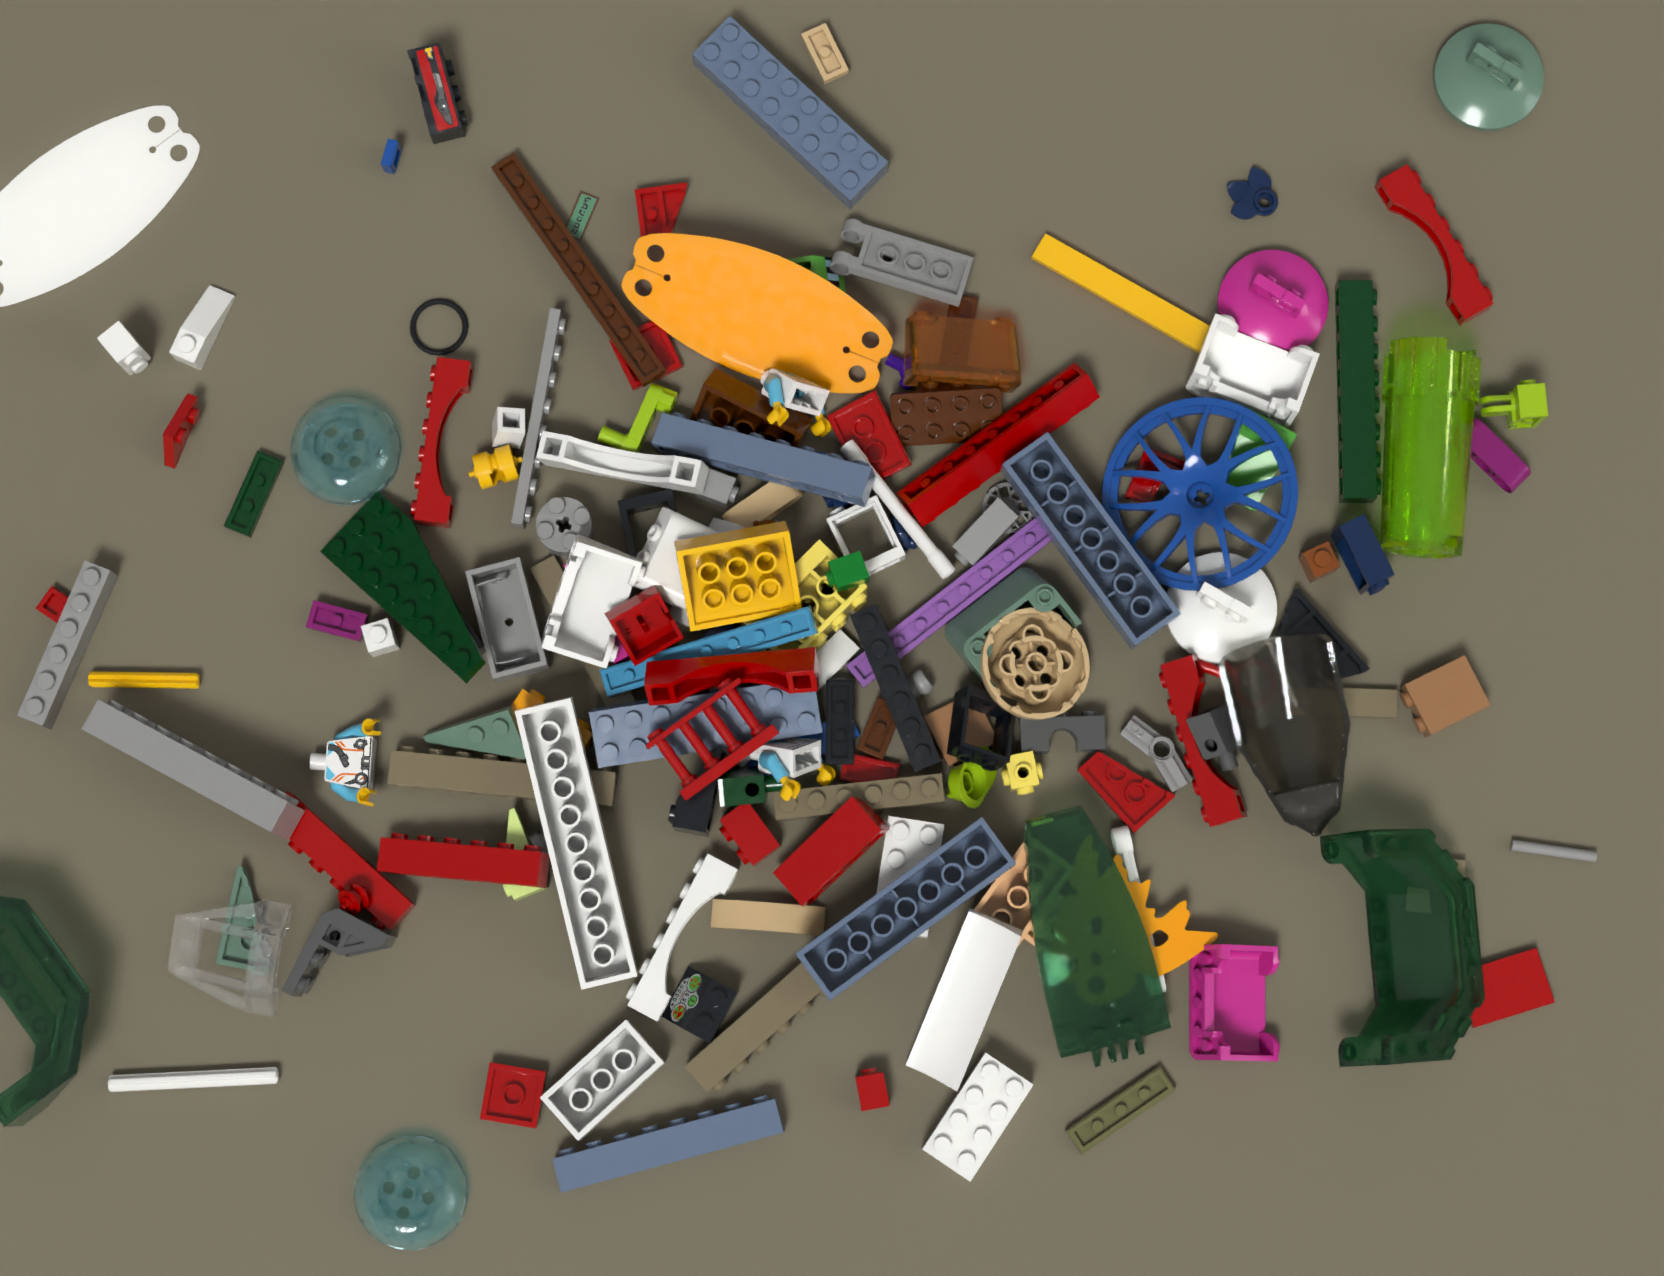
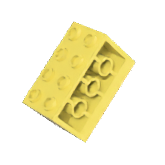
[740,539,868,652]

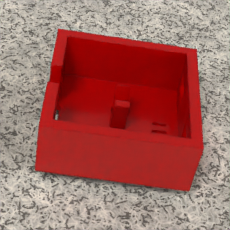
[604,585,684,666]

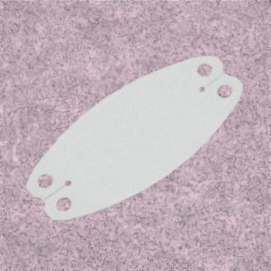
[0,105,200,307]

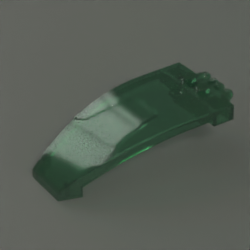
[1024,805,1171,1067]

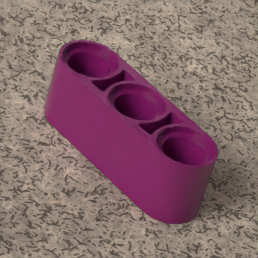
[1453,417,1531,493]

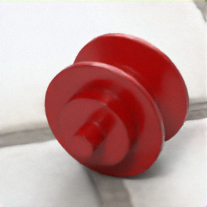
[338,883,369,915]

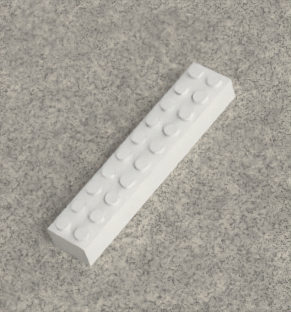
[515,697,638,990]

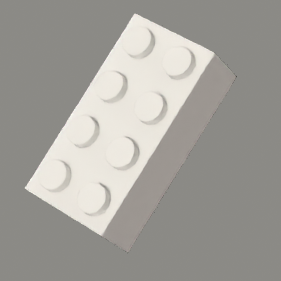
[876,816,944,939]
[540,1020,666,1141]
[921,1052,1033,1182]

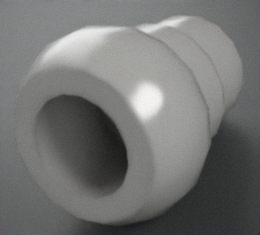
[908,670,934,698]

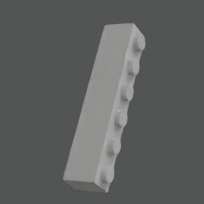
[17,560,118,729]

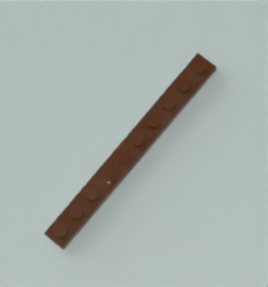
[491,153,666,387]

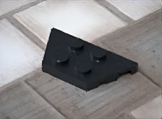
[1272,589,1370,687]

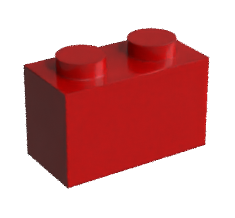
[719,804,781,867]

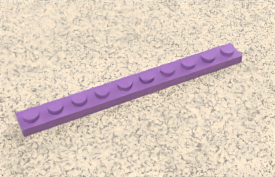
[846,518,1051,689]

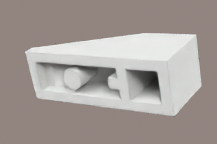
[169,285,235,371]

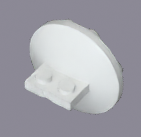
[1167,552,1277,664]

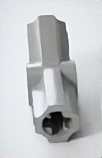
[1119,715,1193,793]

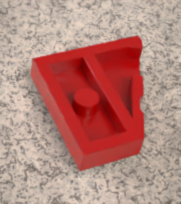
[634,182,688,237]
[163,393,201,469]

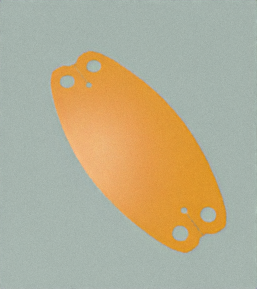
[621,233,893,393]

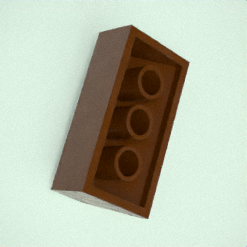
[690,368,814,448]

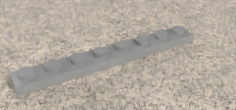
[511,308,566,529]

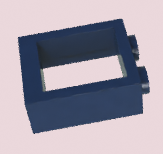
[1330,514,1395,596]

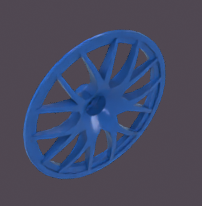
[1102,397,1298,591]

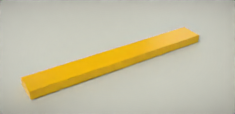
[1031,233,1210,353]

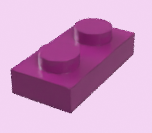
[306,600,369,642]

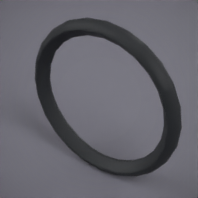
[410,299,468,356]

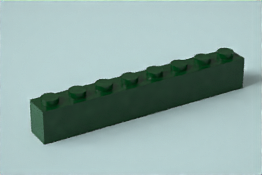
[1335,280,1382,503]

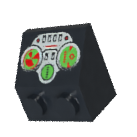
[661,966,738,1043]

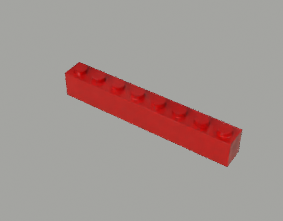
[897,363,1100,528]

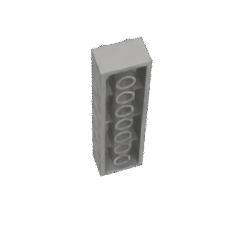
[81,699,305,841]

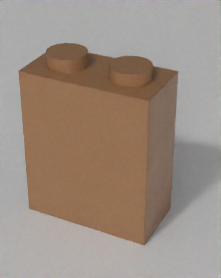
[1400,655,1491,738]

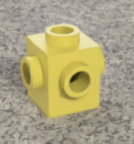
[1001,751,1043,795]

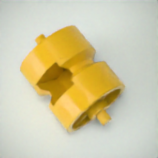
[468,444,522,490]

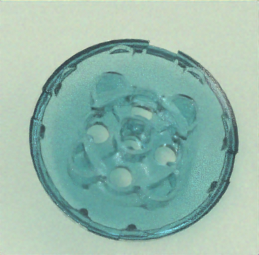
[290,395,402,506]
[353,1134,469,1251]

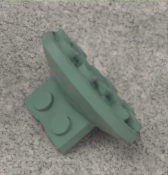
[1433,24,1544,131]

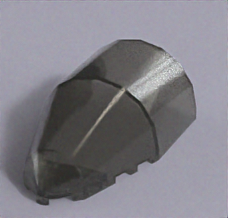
[1218,633,1350,836]

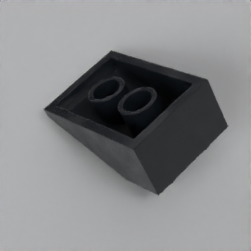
[668,748,724,837]

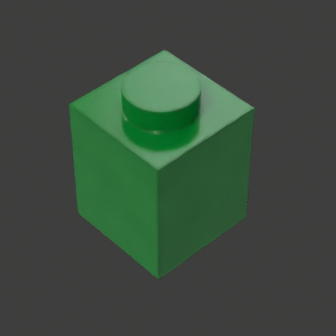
[824,551,870,593]

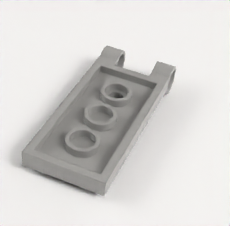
[830,219,974,307]

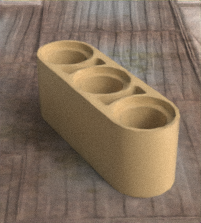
[722,482,804,528]

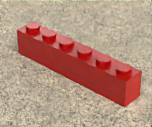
[285,791,416,930]
[376,833,550,888]

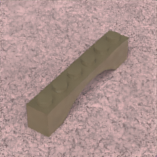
[773,773,945,823]

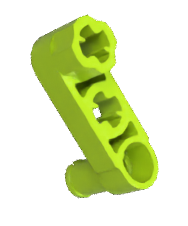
[597,382,679,453]

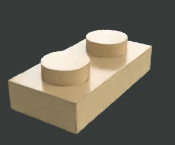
[801,23,849,85]

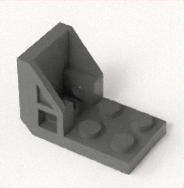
[281,908,397,997]

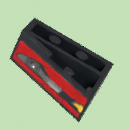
[407,42,468,144]

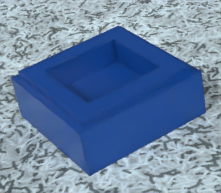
[381,138,402,174]

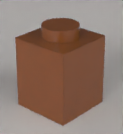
[1298,541,1340,583]

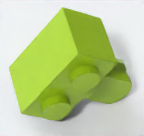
[1480,380,1548,429]

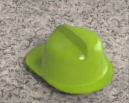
[946,746,997,809]

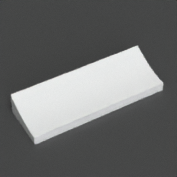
[906,909,1023,1091]

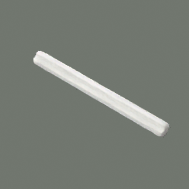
[108,1067,279,1092]

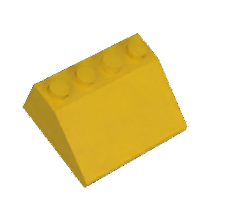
[674,521,802,631]

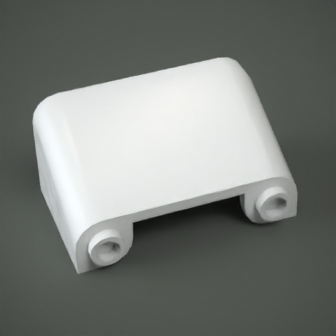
[1186,313,1320,428]
[541,534,646,668]

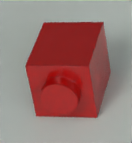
[855,1067,890,1111]

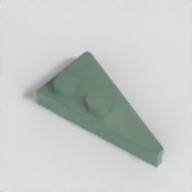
[423,706,526,759]
[215,866,272,975]

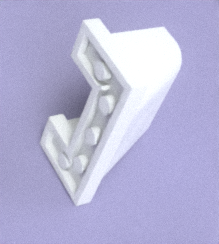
[634,507,744,631]

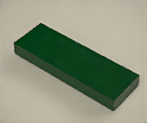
[224,450,284,538]

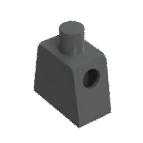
[1186,701,1245,771]

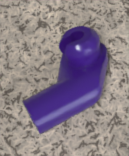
[885,352,918,390]

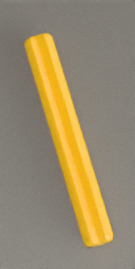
[88,671,200,689]

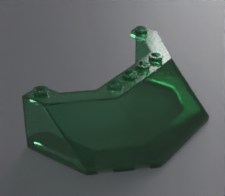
[1320,829,1485,1067]
[0,896,91,1127]

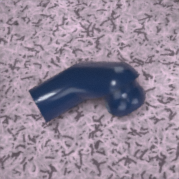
[890,513,918,551]

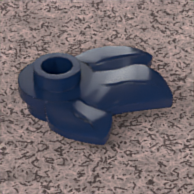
[1227,167,1278,220]

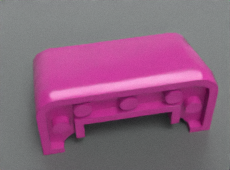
[1189,944,1280,1061]

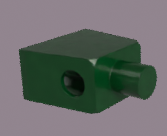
[718,766,783,807]

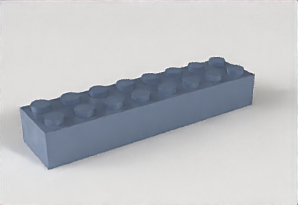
[692,16,888,210]
[1000,432,1181,650]
[589,683,823,768]
[795,817,1016,1001]

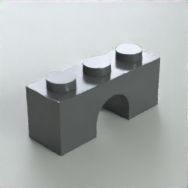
[1018,711,1106,754]

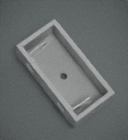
[465,557,550,683]

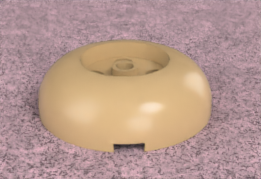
[980,608,1090,720]

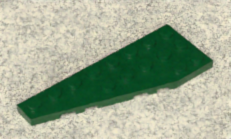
[320,491,486,684]

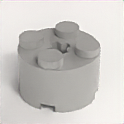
[536,497,594,558]

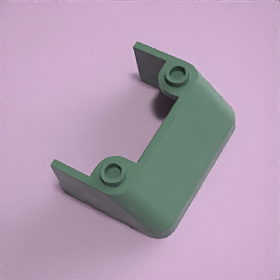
[945,567,1082,690]

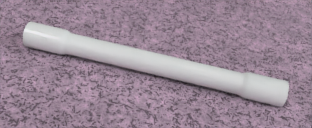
[840,439,956,580]

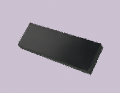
[825,680,854,765]

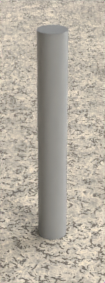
[1510,839,1597,862]

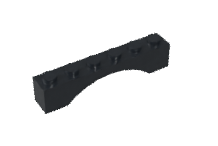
[850,604,943,772]

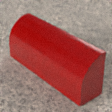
[773,796,890,906]

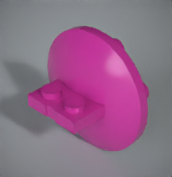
[1217,250,1328,352]

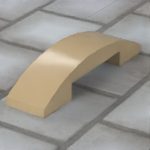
[711,899,826,936]

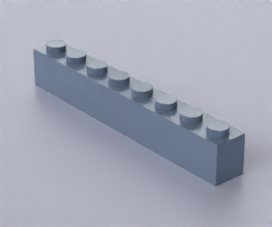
[652,412,876,507]
[552,1095,784,1193]

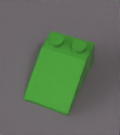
[1228,408,1297,512]

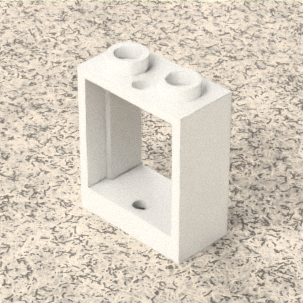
[826,495,906,576]

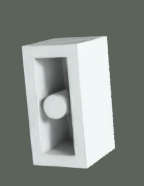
[97,321,152,376]

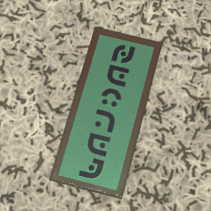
[566,191,599,241]

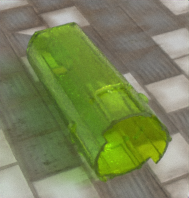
[1380,336,1481,559]

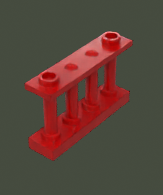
[645,677,779,801]

